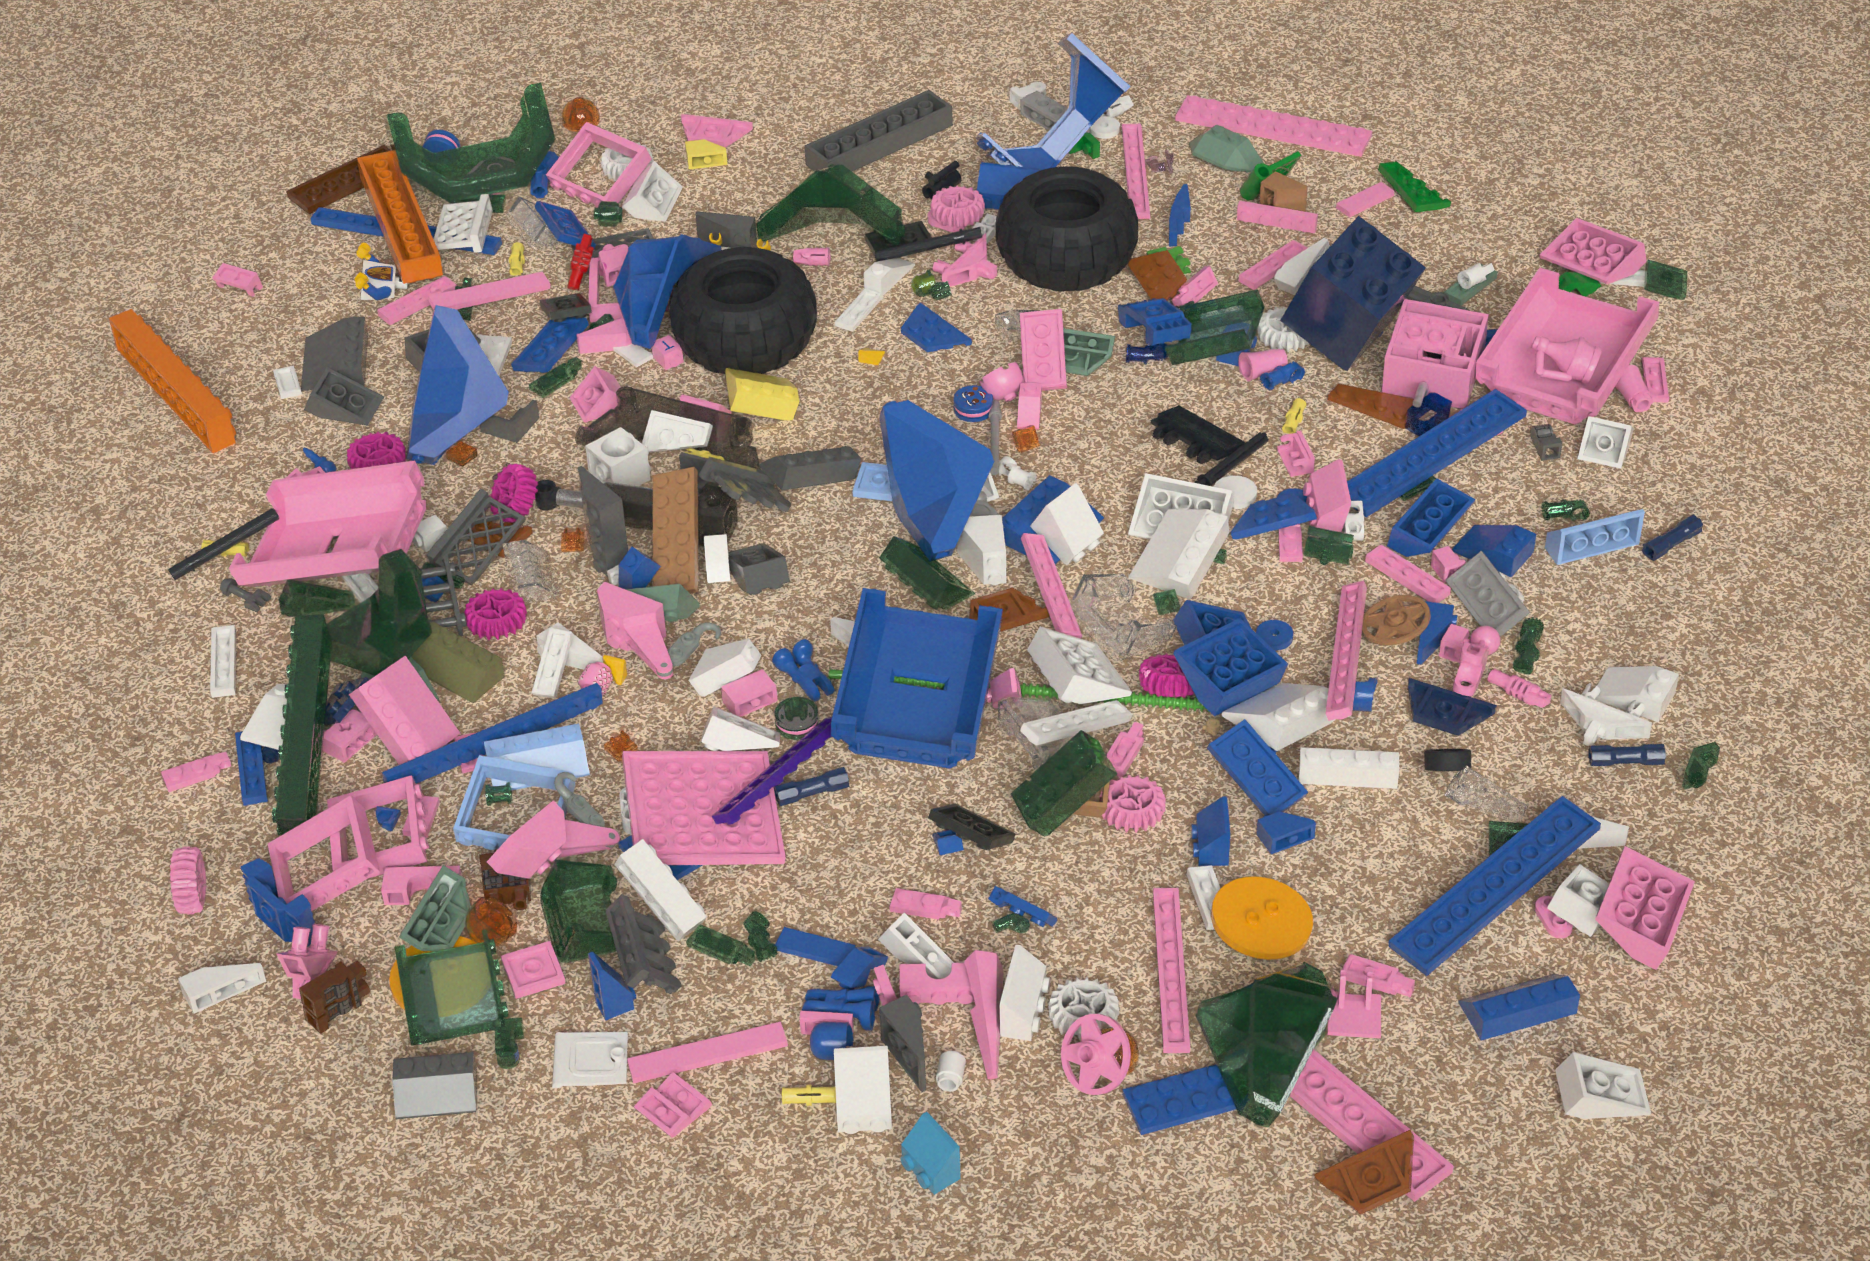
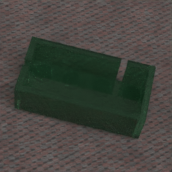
[1011,730,1118,837]

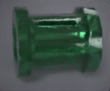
[1513,644,1540,675]
[485,782,512,806]

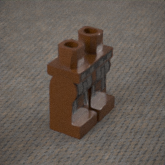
[479,852,531,914]
[299,961,370,1034]

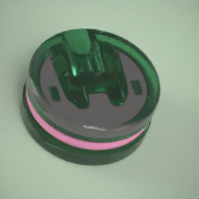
[774,697,819,740]

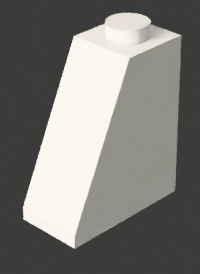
[688,638,761,697]

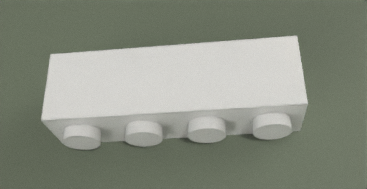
[1299,747,1399,789]
[614,839,707,941]

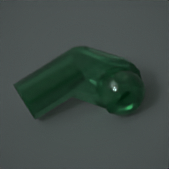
[991,913,1030,933]

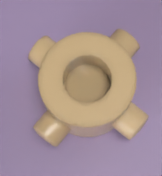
[1202,718,1223,736]

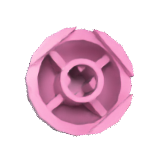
[979,362,1023,402]

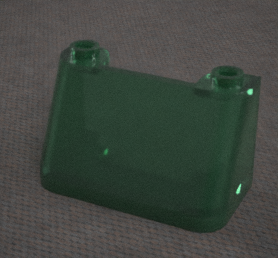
[540,859,617,963]

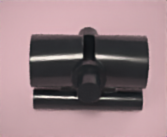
[922,161,962,199]

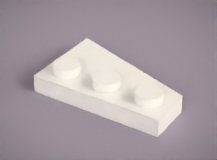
[642,410,713,452]

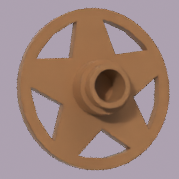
[1362,595,1431,646]

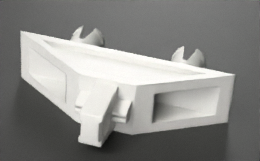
[1560,683,1652,746]

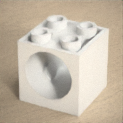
[585,427,651,497]

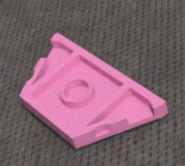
[681,114,753,148]

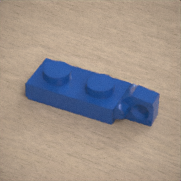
[988,886,1057,927]

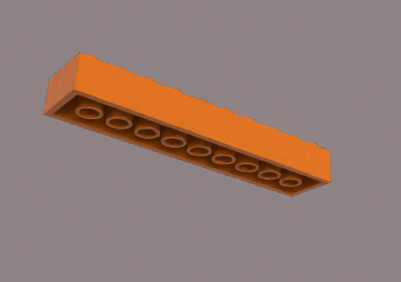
[357,150,443,284]
[109,309,236,453]

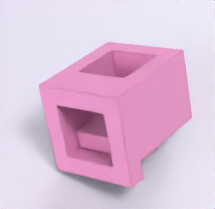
[1431,546,1466,583]
[1439,624,1470,663]

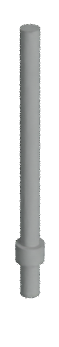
[989,400,1002,475]

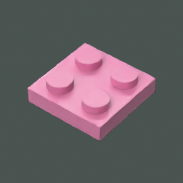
[501,941,566,999]

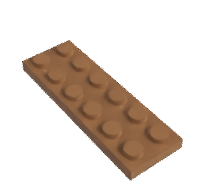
[653,467,698,594]

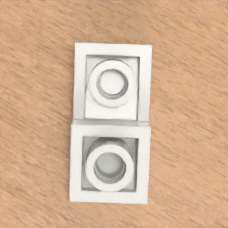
[972,213,997,244]
[704,534,731,583]

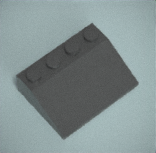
[301,316,368,391]
[578,466,628,577]

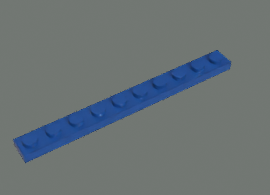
[310,207,502,255]
[382,683,603,784]

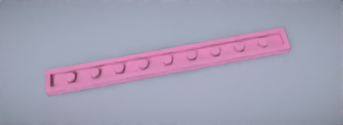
[1326,580,1367,721]

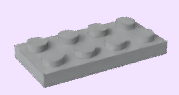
[1446,551,1530,637]

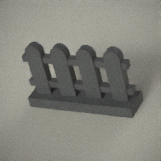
[699,457,791,512]
[606,894,681,994]

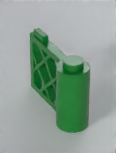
[1240,151,1302,200]

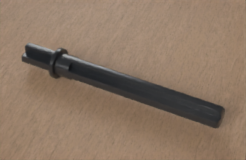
[874,227,982,262]
[1194,432,1269,486]
[168,508,279,580]

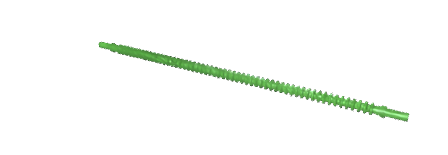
[829,669,1209,712]

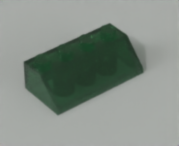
[879,536,975,610]

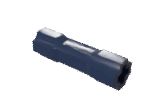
[1642,514,1703,561]
[1588,744,1666,766]
[774,767,850,807]

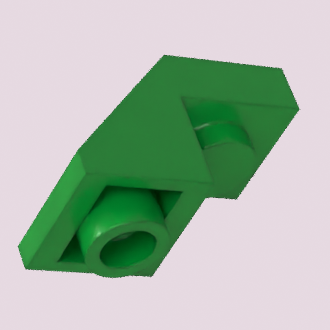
[1068,132,1100,159]
[1559,272,1601,297]

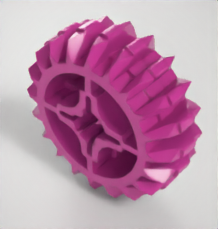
[347,431,406,469]
[489,464,538,523]
[465,587,527,640]
[1139,653,1194,699]

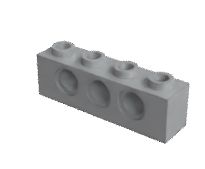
[1020,91,1091,133]

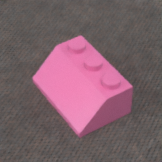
[1303,459,1351,536]

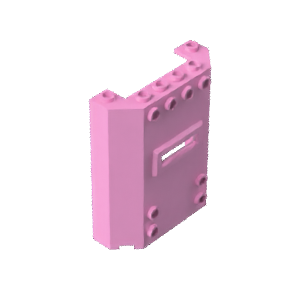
[1476,268,1659,425]
[229,461,426,587]

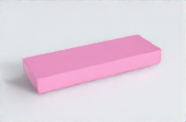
[1336,182,1395,218]
[1641,357,1669,403]

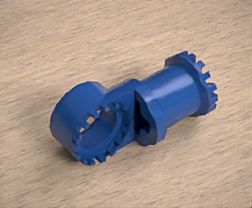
[1260,361,1305,390]

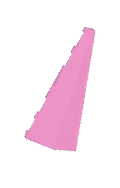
[964,950,1003,1079]

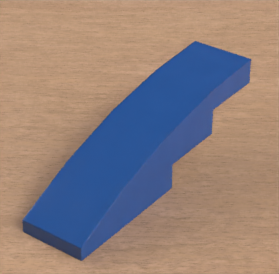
[1169,184,1191,247]

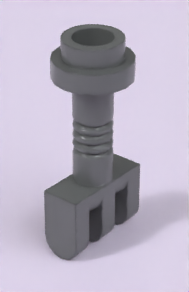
[220,578,271,612]

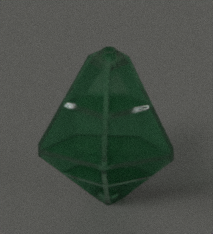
[756,164,905,245]
[310,549,432,676]
[1195,962,1338,1128]

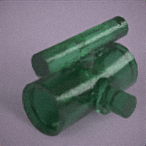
[1304,526,1354,565]

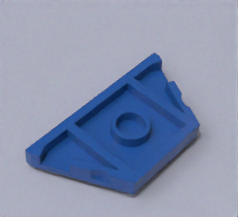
[901,303,972,352]
[1231,493,1317,539]

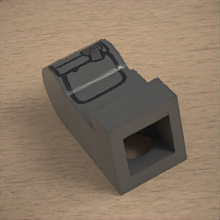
[1530,424,1562,461]

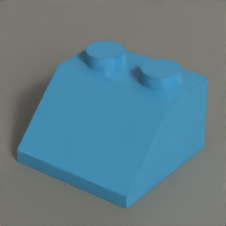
[900,1112,961,1195]

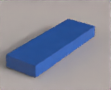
[775,927,856,966]

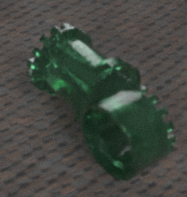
[1541,499,1590,521]
[1515,617,1544,656]
[743,911,778,962]

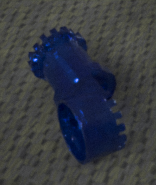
[1126,343,1168,364]

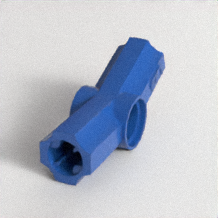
[530,151,559,198]

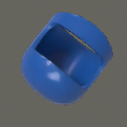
[1352,677,1378,712]
[810,1022,854,1060]

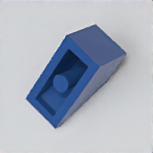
[619,546,661,590]
[1257,811,1316,854]

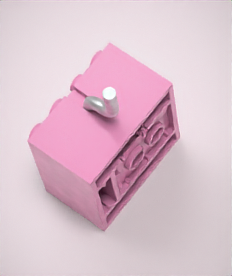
[1382,299,1489,409]

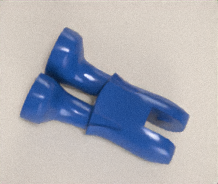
[772,639,835,702]
[802,986,880,1031]

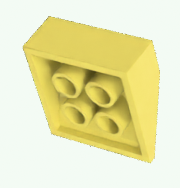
[725,368,799,420]

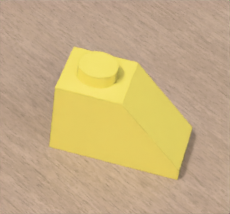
[685,139,727,169]

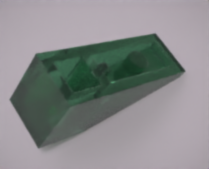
[278,580,356,618]

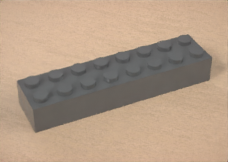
[804,90,953,182]

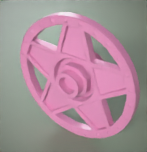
[1061,1014,1131,1095]

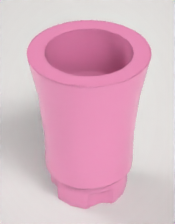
[1238,349,1288,382]
[1615,365,1653,412]

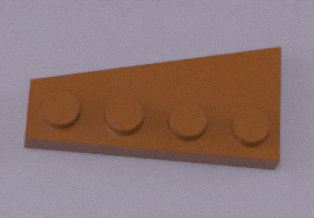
[1328,383,1425,429]

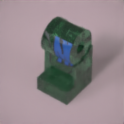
[495,1017,524,1069]

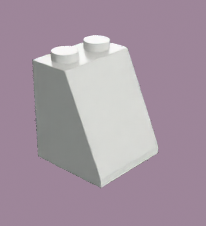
[1030,483,1104,565]
[957,515,1006,585]
[834,1046,892,1134]

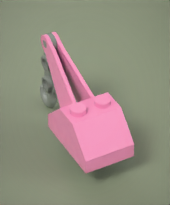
[597,582,721,679]
[487,772,620,879]

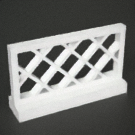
[433,194,493,253]

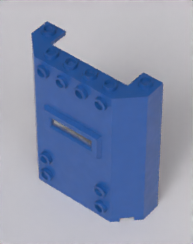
[831,588,1003,769]

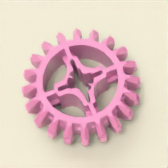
[931,185,985,228]
[1100,774,1166,833]
[170,846,207,915]

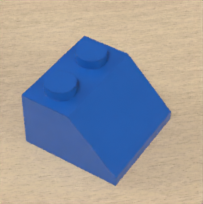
[1191,796,1230,866]

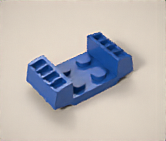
[1118,298,1192,346]
[240,858,315,947]

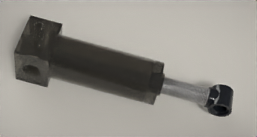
[535,480,738,547]

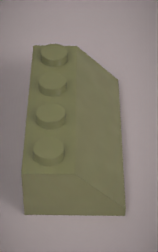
[409,622,505,703]

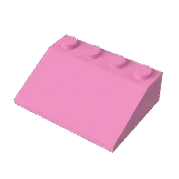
[1540,218,1647,284]
[349,656,461,765]
[1595,846,1695,970]

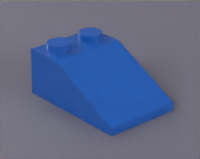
[1452,525,1536,577]

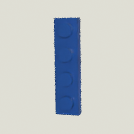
[235,731,268,806]

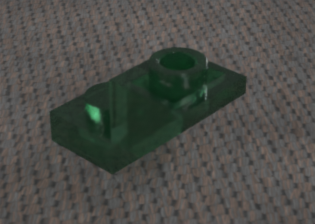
[1682,742,1720,790]

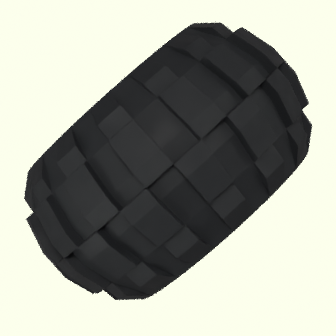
[995,166,1138,292]
[669,247,817,374]

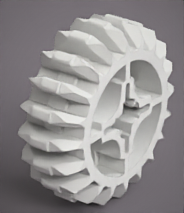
[601,141,654,181]
[1257,306,1309,352]
[1049,977,1119,1042]

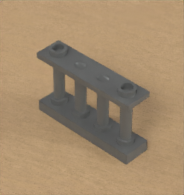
[394,554,466,645]

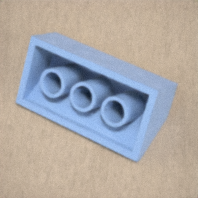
[1545,509,1645,565]
[484,723,590,794]

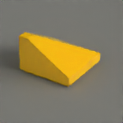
[858,348,885,366]
[603,655,627,685]

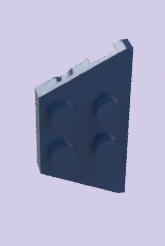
[317,677,370,726]
[1408,678,1497,736]

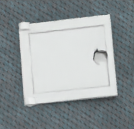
[552,1032,628,1088]

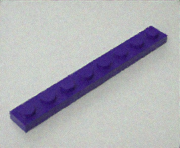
[712,717,832,825]

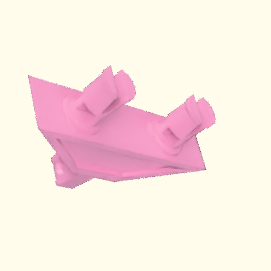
[933,233,997,289]
[277,924,338,999]

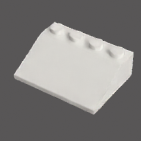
[1128,473,1234,540]
[1129,509,1229,599]
[1027,626,1132,704]
[1222,683,1336,751]

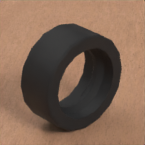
[1424,749,1472,771]

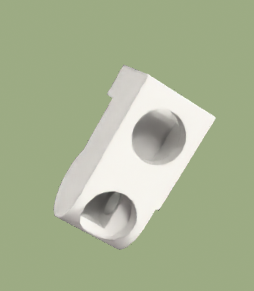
[1010,82,1046,110]
[1343,501,1364,541]

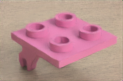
[1327,970,1381,1039]

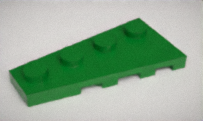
[1378,161,1451,212]

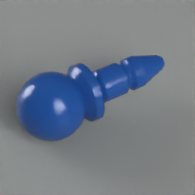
[303,448,336,473]

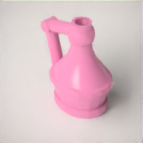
[1531,336,1602,384]

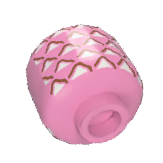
[578,662,613,696]

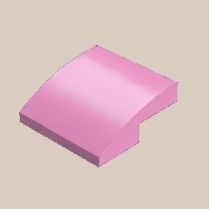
[634,1072,712,1138]

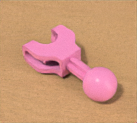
[1453,625,1501,696]

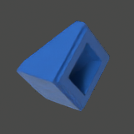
[932,830,964,855]

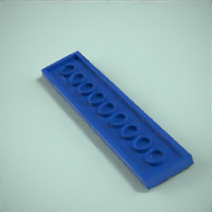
[1347,389,1527,518]
[1389,796,1601,976]

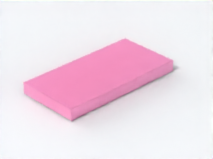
[1020,309,1067,391]

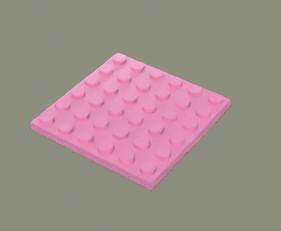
[622,751,786,865]

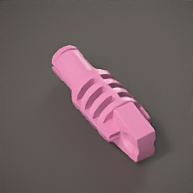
[1488,669,1552,708]

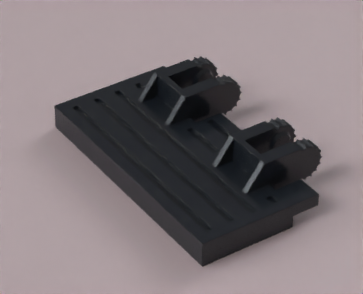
[1150,405,1245,464]

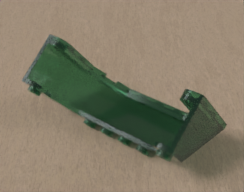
[385,82,556,203]

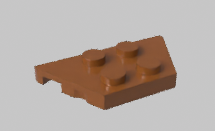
[1127,250,1187,300]
[969,587,1050,632]
[1314,1130,1414,1214]

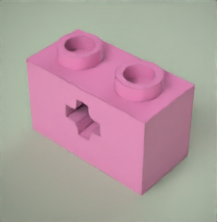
[320,708,377,763]

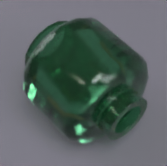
[593,201,622,227]

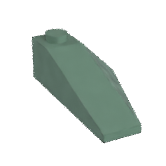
[597,584,700,622]

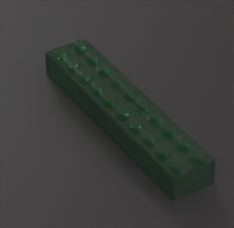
[272,614,332,836]

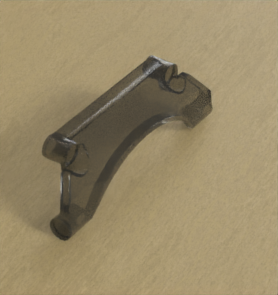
[575,386,761,470]

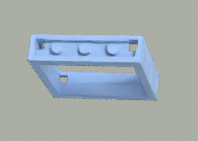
[453,755,576,850]

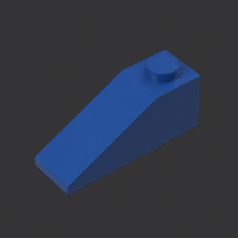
[1417,601,1458,665]
[588,952,636,1020]

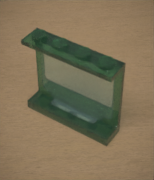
[1165,289,1265,365]
[394,930,509,1046]

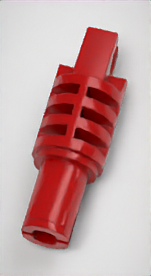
[567,234,594,291]

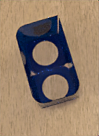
[1405,393,1452,436]

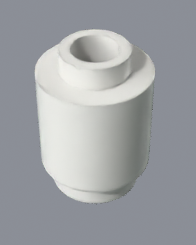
[936,1051,966,1092]

